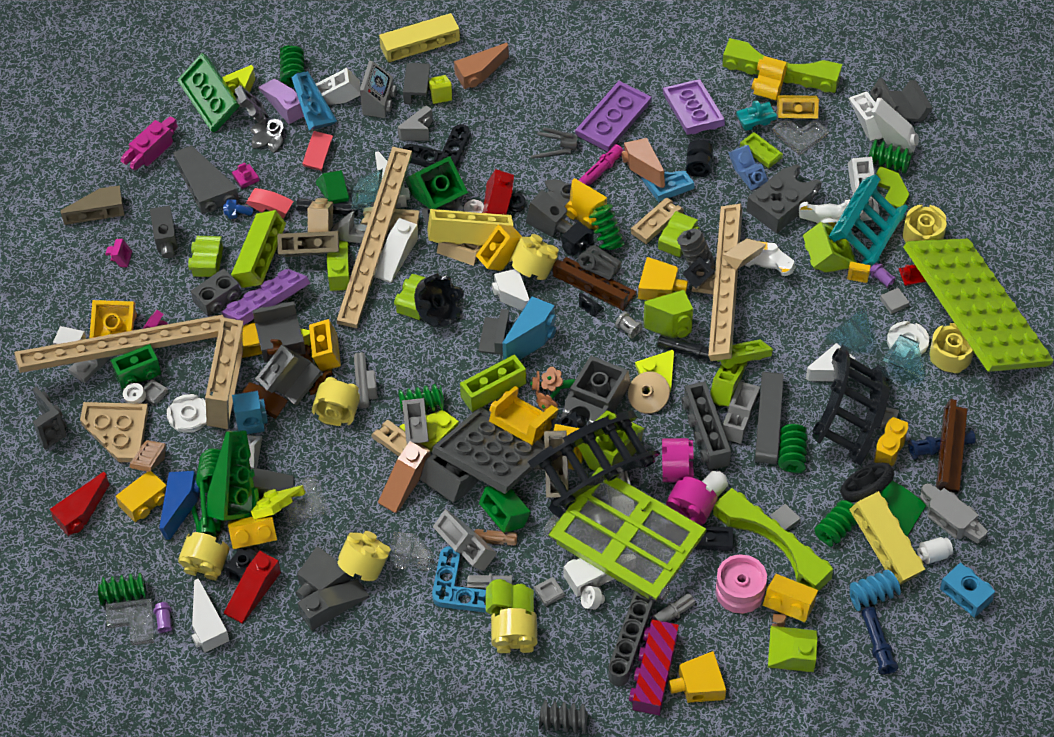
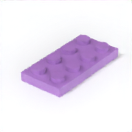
[663,79,725,135]
[575,81,652,152]
[221,269,310,326]

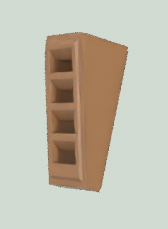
[130,440,166,472]

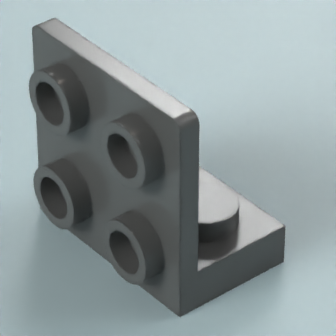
[32,387,67,450]

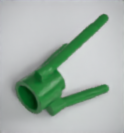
[192,481,222,537]

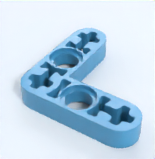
[432,546,487,613]

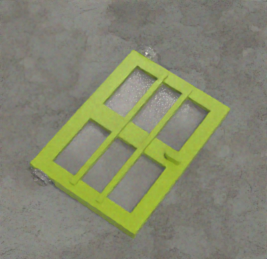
[543,467,706,602]

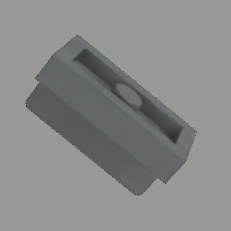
[403,63,430,104]
[479,309,510,355]

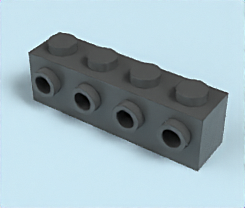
[681,381,731,470]

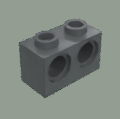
[191,268,241,317]

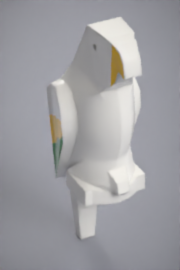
[799,200,872,228]
[740,241,795,276]

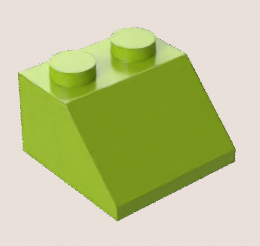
[803,222,857,273]
[643,290,693,338]

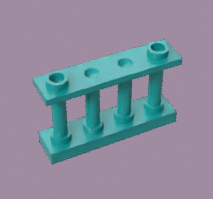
[828,174,908,267]

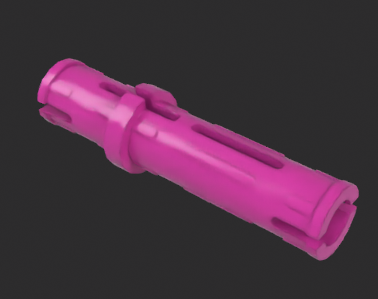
[579,144,624,186]

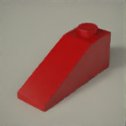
[483,169,514,215]
[50,472,110,537]
[224,551,281,624]

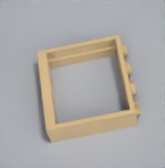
[205,317,243,429]

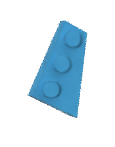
[292,71,337,130]

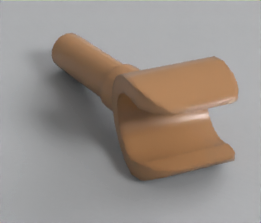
[772,613,786,627]

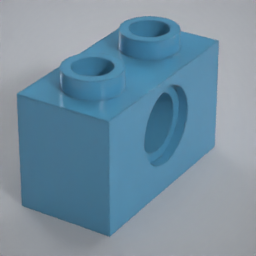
[232,391,268,434]
[940,563,995,618]

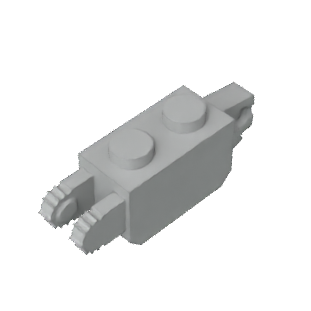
[919,483,988,544]

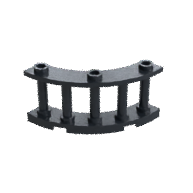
[812,344,890,466]
[528,410,660,507]

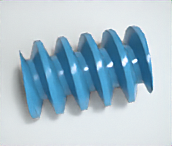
[850,569,901,611]

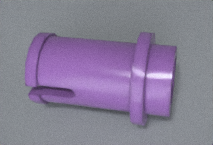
[870,263,896,288]
[153,602,172,633]

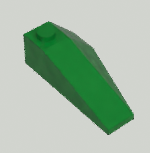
[206,430,259,521]

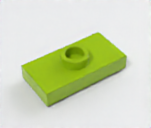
[740,132,783,169]

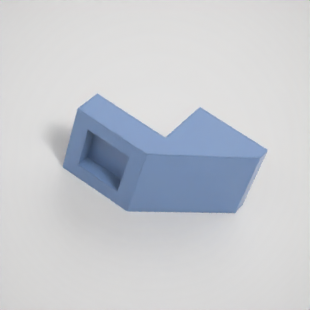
[728,145,768,190]

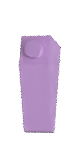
[258,79,304,124]

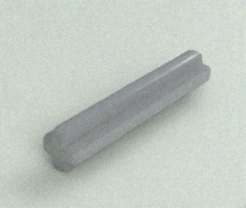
[354,352,369,408]

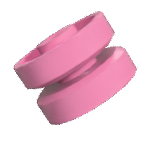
[715,554,767,614]

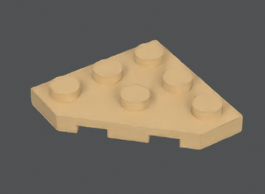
[80,402,149,462]

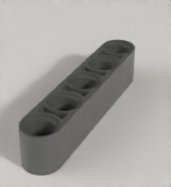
[755,372,784,464]
[608,581,656,686]

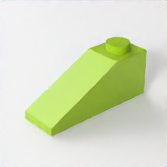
[327,240,350,291]
[710,361,748,407]

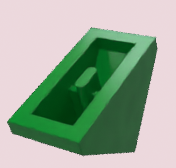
[316,170,349,204]

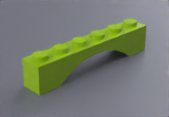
[722,38,842,93]
[713,488,833,591]

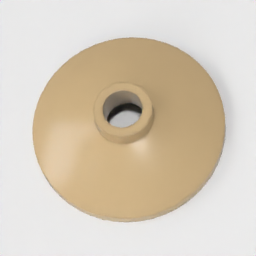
[628,372,670,414]

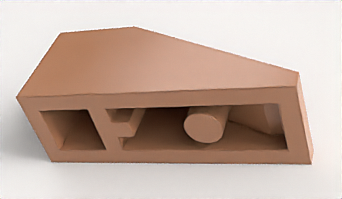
[454,43,509,89]
[622,138,665,188]
[378,441,430,513]

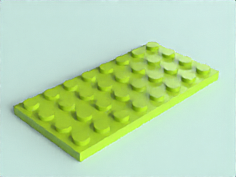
[903,238,1054,372]

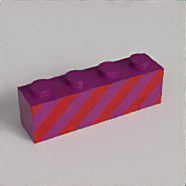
[629,619,679,716]

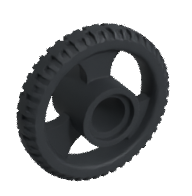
[840,463,894,502]

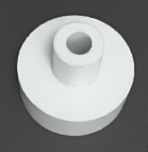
[464,199,484,213]
[123,383,146,404]
[581,586,605,609]

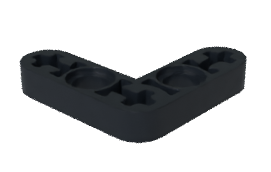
[402,124,470,167]

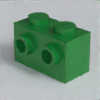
[110,344,161,390]
[479,486,531,533]

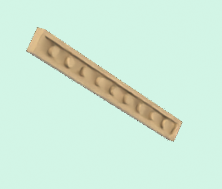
[337,147,412,328]
[708,203,743,361]
[14,315,224,373]

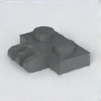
[234,85,268,124]

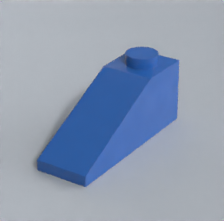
[159,471,200,540]

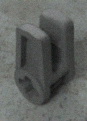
[578,246,621,280]

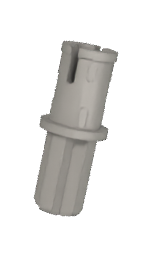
[467,573,512,589]
[652,594,695,623]

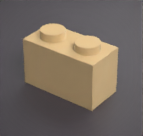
[308,198,333,232]

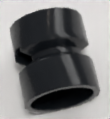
[686,140,713,177]

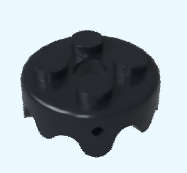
[414,273,464,327]

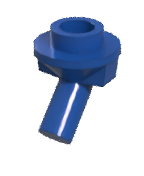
[223,199,253,219]

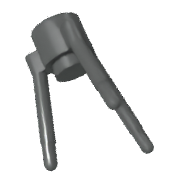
[531,127,577,159]

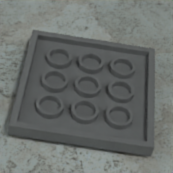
[432,407,545,494]

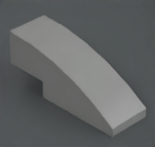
[722,381,760,444]
[433,509,497,571]

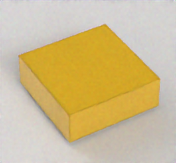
[847,262,871,283]

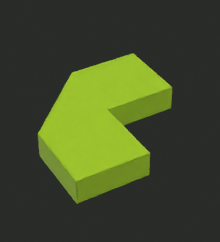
[876,166,909,209]

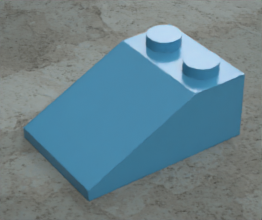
[502,297,556,360]

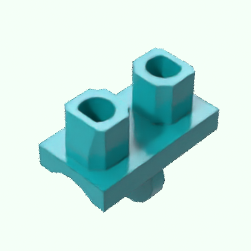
[736,101,777,131]

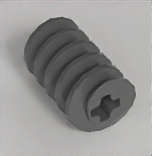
[677,228,715,272]
[539,700,588,734]

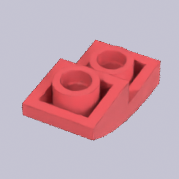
[303,131,333,171]
[246,188,294,219]

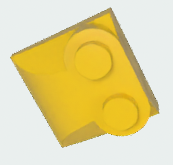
[565,178,607,230]
[89,300,137,338]

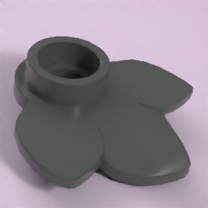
[250,119,284,153]
[545,179,571,207]

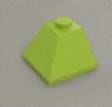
[768,626,817,672]

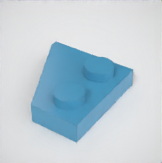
[641,171,695,202]

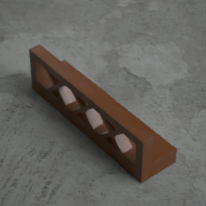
[553,257,636,311]
[936,399,968,492]

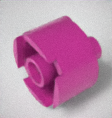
[662,438,694,482]
[666,477,718,526]

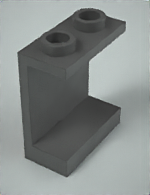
[870,78,933,122]
[253,301,306,363]
[255,345,323,406]

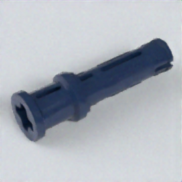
[908,430,976,459]
[861,607,899,675]

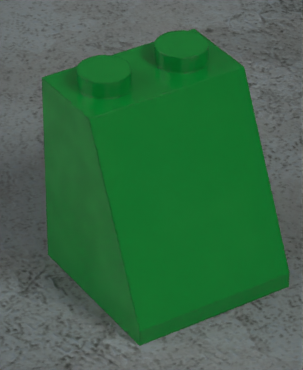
[405,156,468,209]

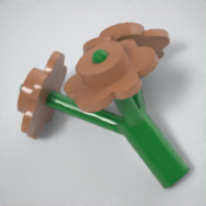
[530,367,575,411]

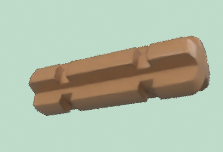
[474,529,517,546]

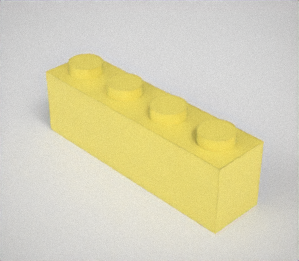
[379,13,460,63]
[427,209,513,246]
[849,491,925,585]

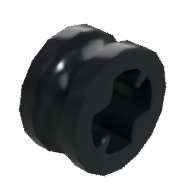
[508,193,525,212]

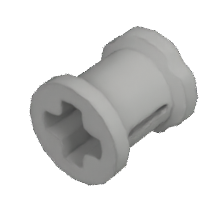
[615,312,643,339]

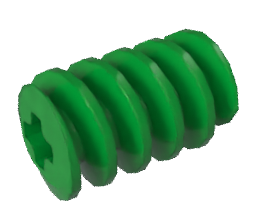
[280,45,305,87]
[869,139,913,174]
[589,204,625,250]
[398,384,444,413]
[778,424,808,473]
[196,448,221,493]
[814,500,857,547]
[98,572,147,606]

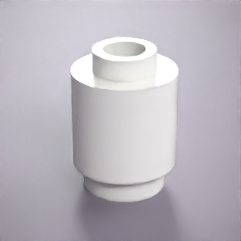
[702,471,728,497]
[917,537,953,564]

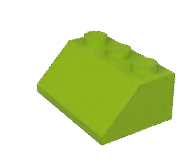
[578,411,645,471]

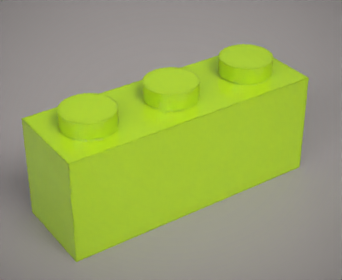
[460,354,526,412]

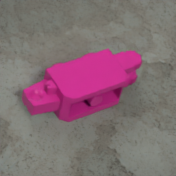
[121,116,178,170]

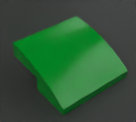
[880,481,926,537]

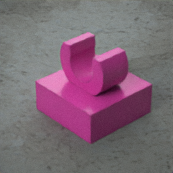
[232,162,259,189]
[105,239,132,267]
[143,310,168,329]

